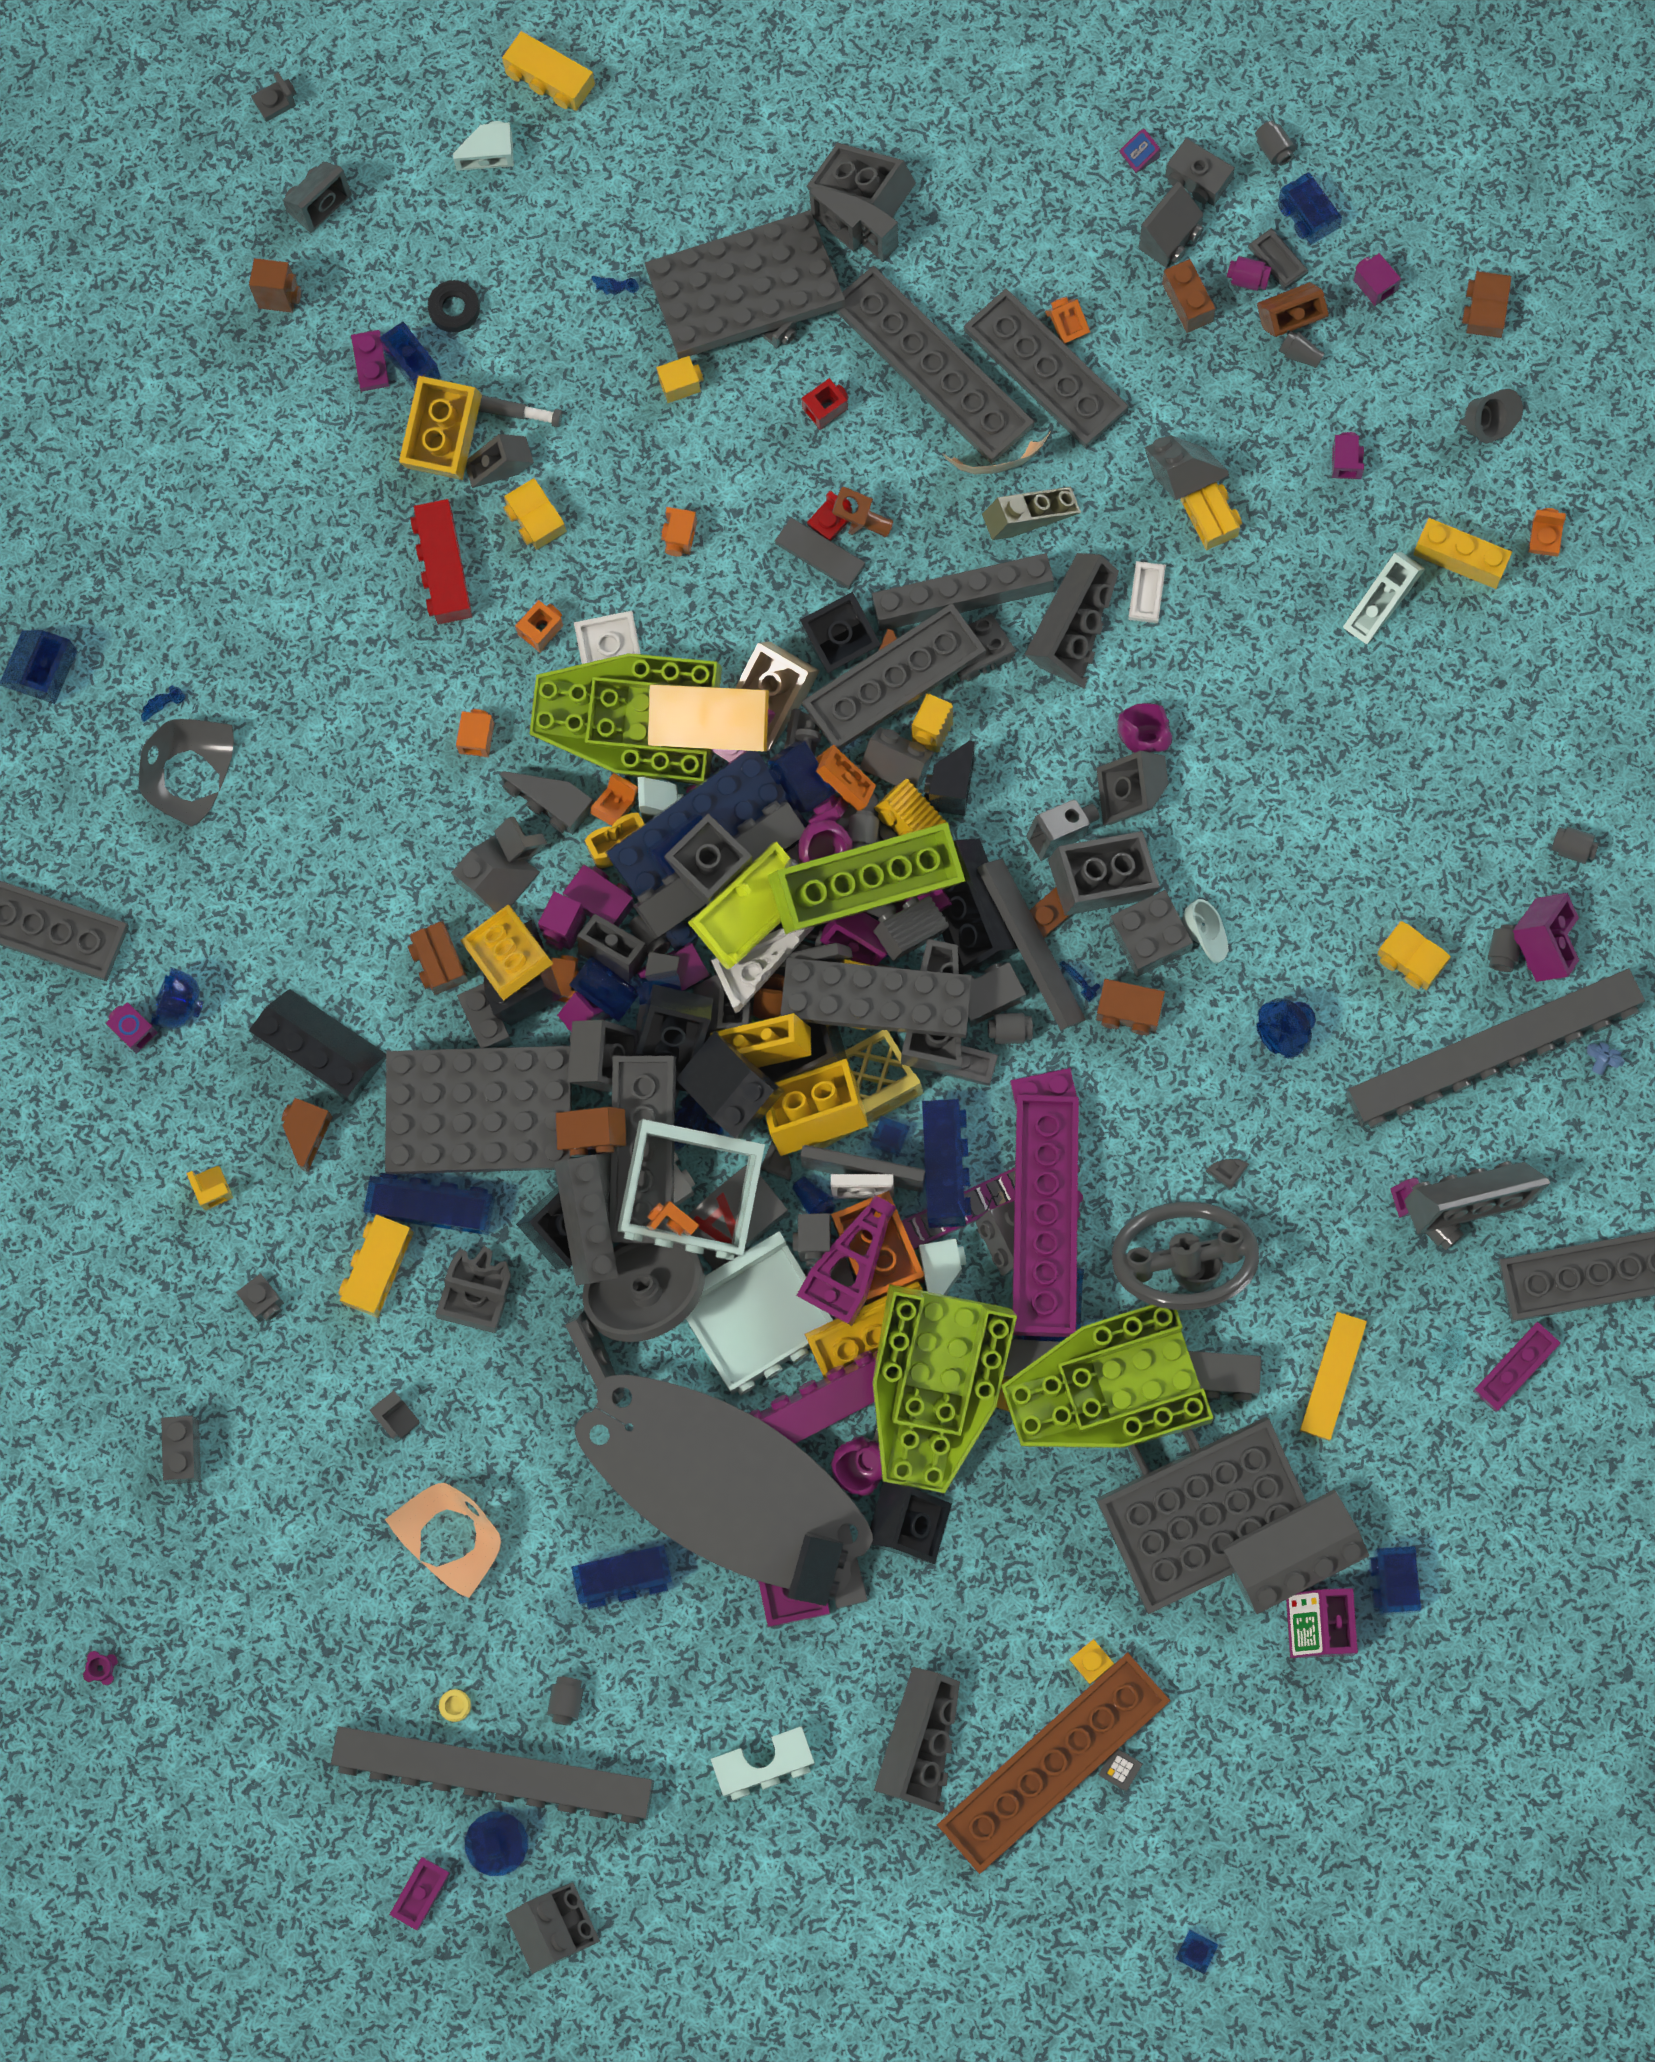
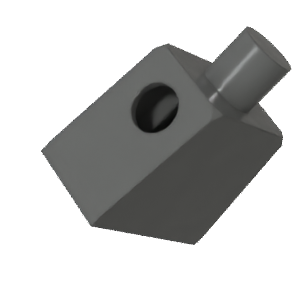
[1026,799,1100,861]

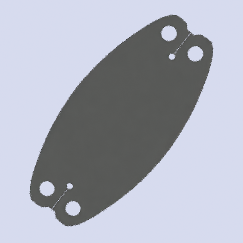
[575,1374,873,1593]

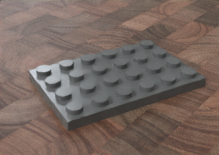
[644,210,846,359]
[385,1046,572,1174]
[1095,1417,1307,1614]

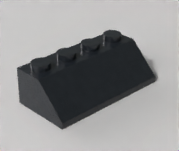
[942,838,1019,975]
[249,989,386,1105]

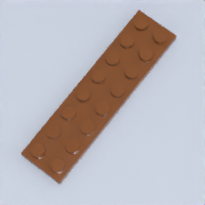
[937,1652,1171,1875]

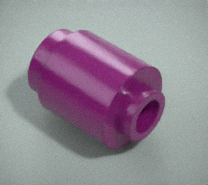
[1227,256,1272,291]

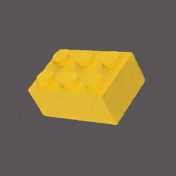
[399,376,482,480]
[765,1058,868,1156]

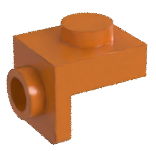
[590,773,638,826]

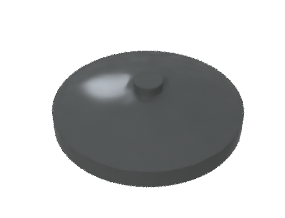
[582,1243,705,1342]

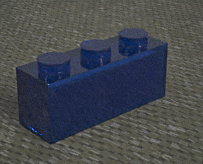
[571,1545,674,1610]

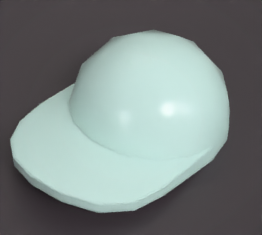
[1182,899,1229,963]

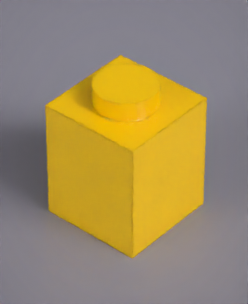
[656,356,704,403]

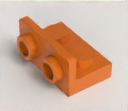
[813,745,876,811]

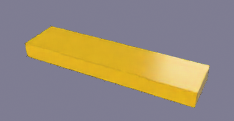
[1300,1312,1367,1441]

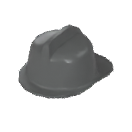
[1459,389,1523,444]

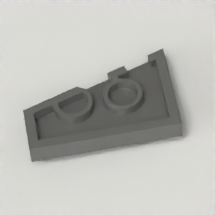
[565,1308,624,1405]

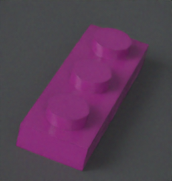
[1473,1322,1561,1412]

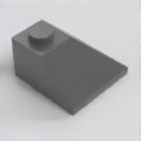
[1096,751,1169,826]
[451,836,540,913]

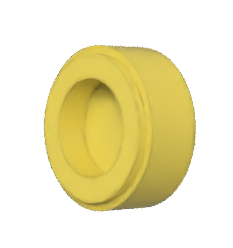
[439,1689,471,1722]

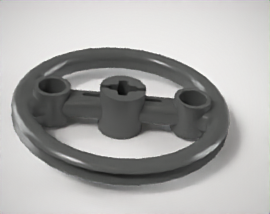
[1112,1202,1259,1310]

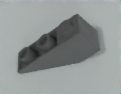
[500,771,594,835]

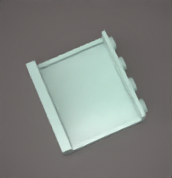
[686,1231,833,1395]

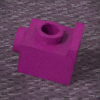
[1332,432,1364,479]

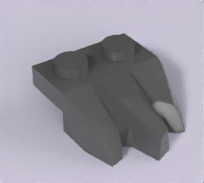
[435,1245,511,1334]

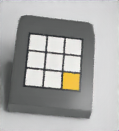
[1098,1749,1143,1792]

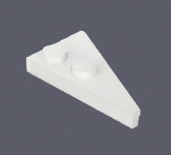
[711,927,814,1013]

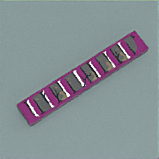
[902,1166,1080,1250]

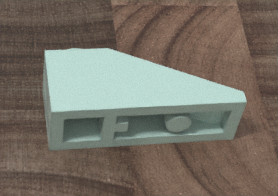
[1343,552,1425,644]

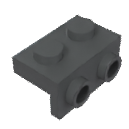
[976,1201,1014,1276]

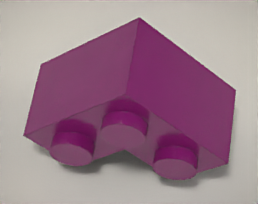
[1513,893,1579,982]

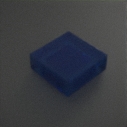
[870,1116,910,1156]

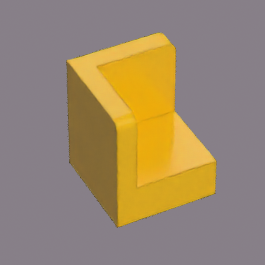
[186,1166,233,1211]

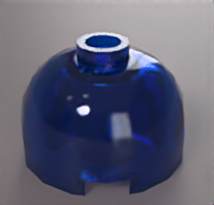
[149,967,204,1029]

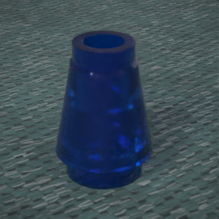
[792,1177,836,1215]

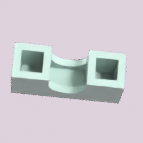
[711,1726,815,1801]

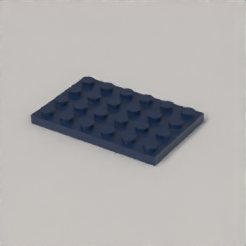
[605,750,808,952]

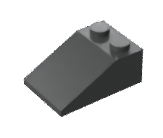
[806,143,916,217]

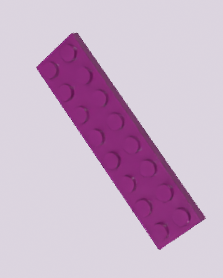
[1012,1094,1079,1337]

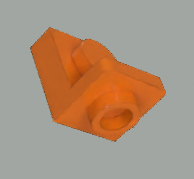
[1045,296,1090,344]
[1528,508,1566,557]
[647,1201,699,1236]

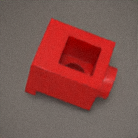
[801,378,849,430]

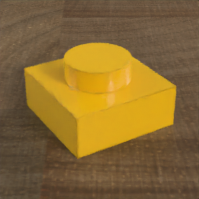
[1069,1639,1114,1685]

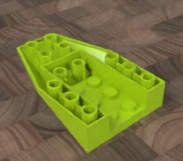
[529,653,722,785]
[872,1284,1017,1493]
[1001,1305,1213,1448]

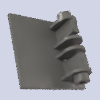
[957,614,1016,682]

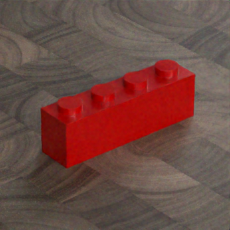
[410,499,473,625]

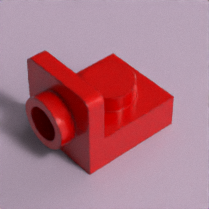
[807,491,852,541]

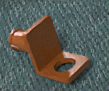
[832,487,893,538]

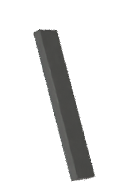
[977,858,1086,1030]

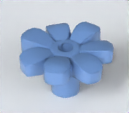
[1587,1042,1625,1075]

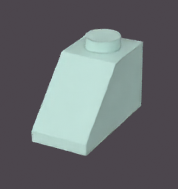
[453,121,514,171]
[638,777,684,823]
[919,1238,966,1295]

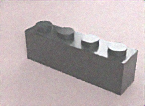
[1024,553,1119,689]
[901,939,962,1071]
[554,1153,618,1285]
[874,1667,960,1814]

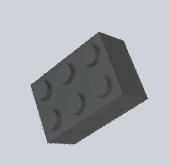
[1048,831,1160,916]

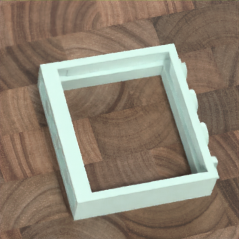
[617,1119,765,1261]

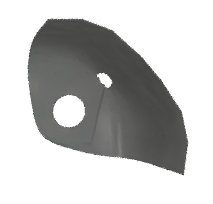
[139,719,234,827]

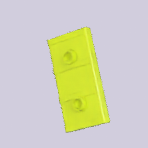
[688,841,791,969]

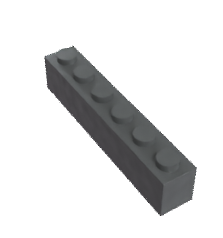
[872,553,1054,632]
[633,801,805,937]

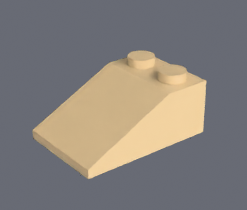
[736,641,820,751]

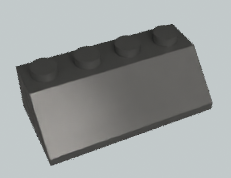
[1404,1161,1550,1234]
[1222,1490,1369,1614]

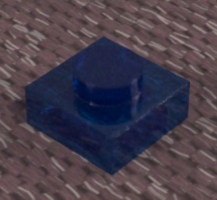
[1175,1929,1218,1974]

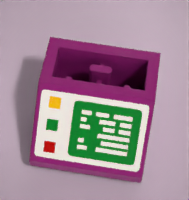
[1286,1588,1358,1659]

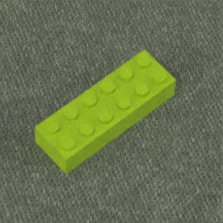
[767,822,965,935]

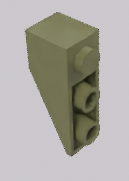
[982,487,1081,540]

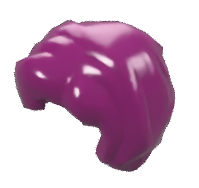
[1117,703,1172,753]
[799,820,853,864]
[831,1436,882,1496]

